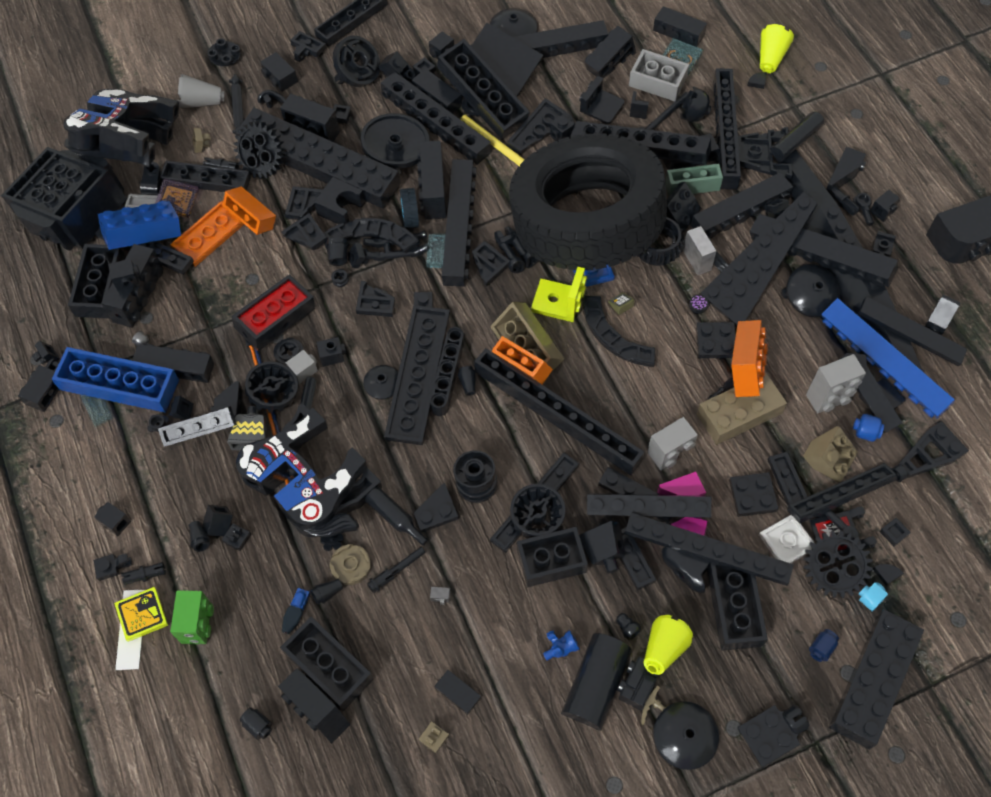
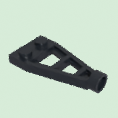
[891,421,969,482]

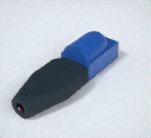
[282,588,310,634]

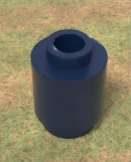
[809,629,839,662]

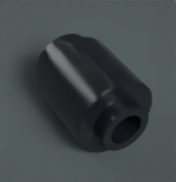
[240,707,272,740]

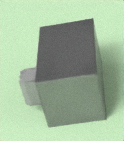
[430,587,450,605]

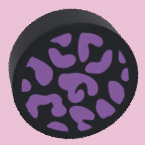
[689,295,708,314]

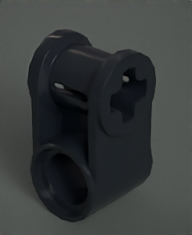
[140,162,162,196]

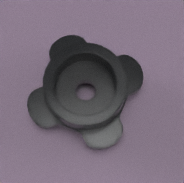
[147,414,169,432]

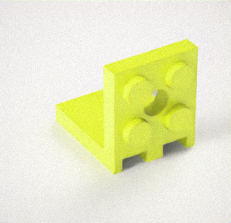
[531,267,587,322]

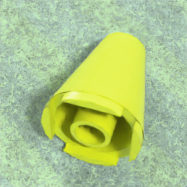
[760,24,794,74]
[644,615,693,675]

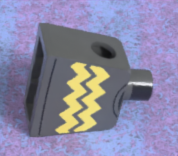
[227,406,268,451]

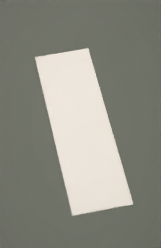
[116,590,145,670]

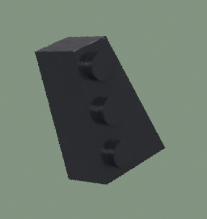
[584,26,636,78]

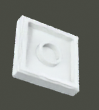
[759,515,815,563]

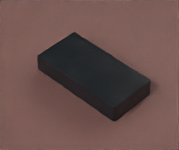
[434,670,481,715]

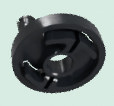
[333,36,380,87]

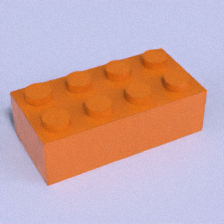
[731,320,768,397]

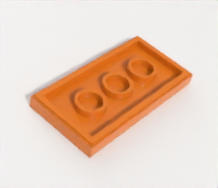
[170,201,245,267]

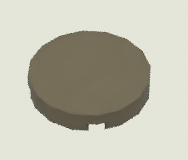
[330,544,371,585]

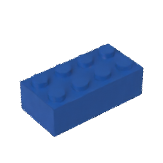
[98,201,181,250]

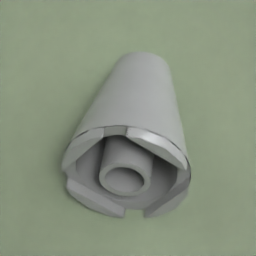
[178,74,225,109]

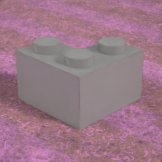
[647,417,698,470]

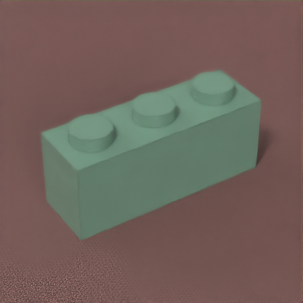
[665,164,723,197]

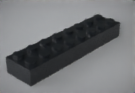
[314,0,388,47]
[160,161,251,192]

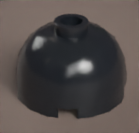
[680,86,711,122]

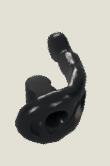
[257,90,286,108]

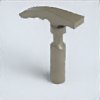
[641,685,666,725]

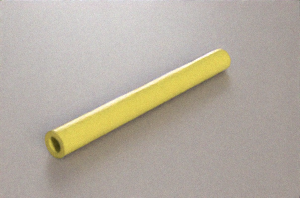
[461,115,525,166]

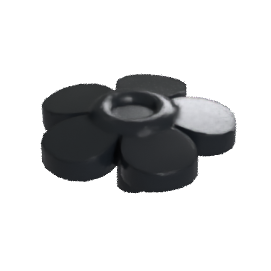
[320,534,344,551]

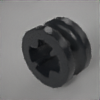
[331,269,348,287]

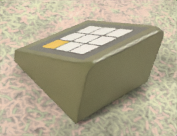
[608,292,635,315]

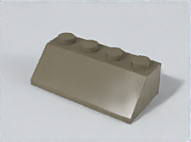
[490,302,564,371]

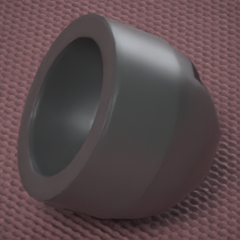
[132,331,149,346]

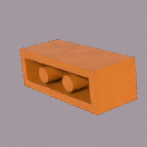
[222,186,276,235]
[491,336,553,385]

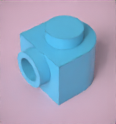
[859,582,888,612]

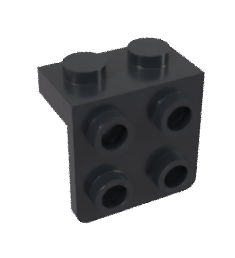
[579,76,625,124]

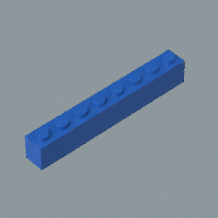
[821,298,955,419]

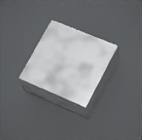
[683,226,716,275]

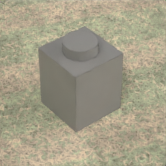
[285,350,318,384]

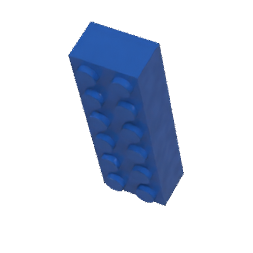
[52,347,179,413]

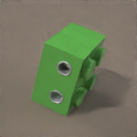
[170,591,214,644]

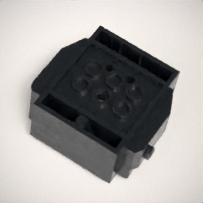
[1,147,127,251]

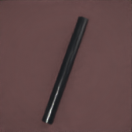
[645,92,688,130]

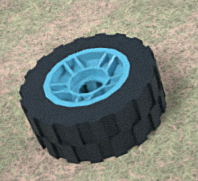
[400,188,419,228]

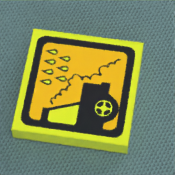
[114,587,168,642]

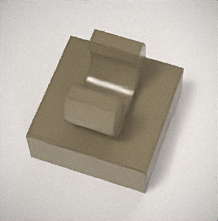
[192,128,211,153]
[418,721,449,754]

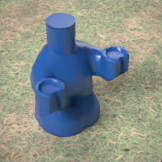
[543,630,580,660]

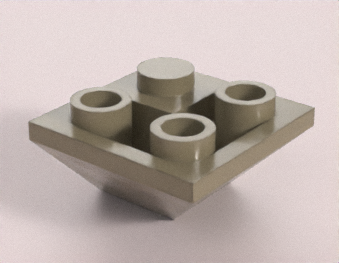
[803,426,858,482]

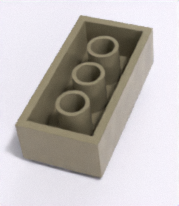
[697,373,787,445]

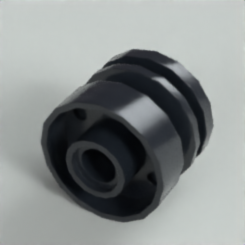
[453,450,498,503]

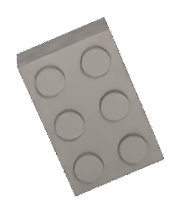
[629,49,689,101]
[806,354,866,414]

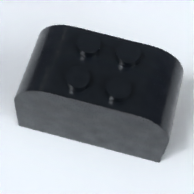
[926,195,991,264]

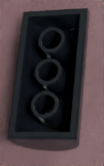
[561,633,632,731]

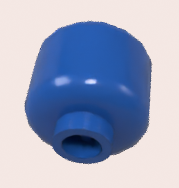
[853,414,884,442]

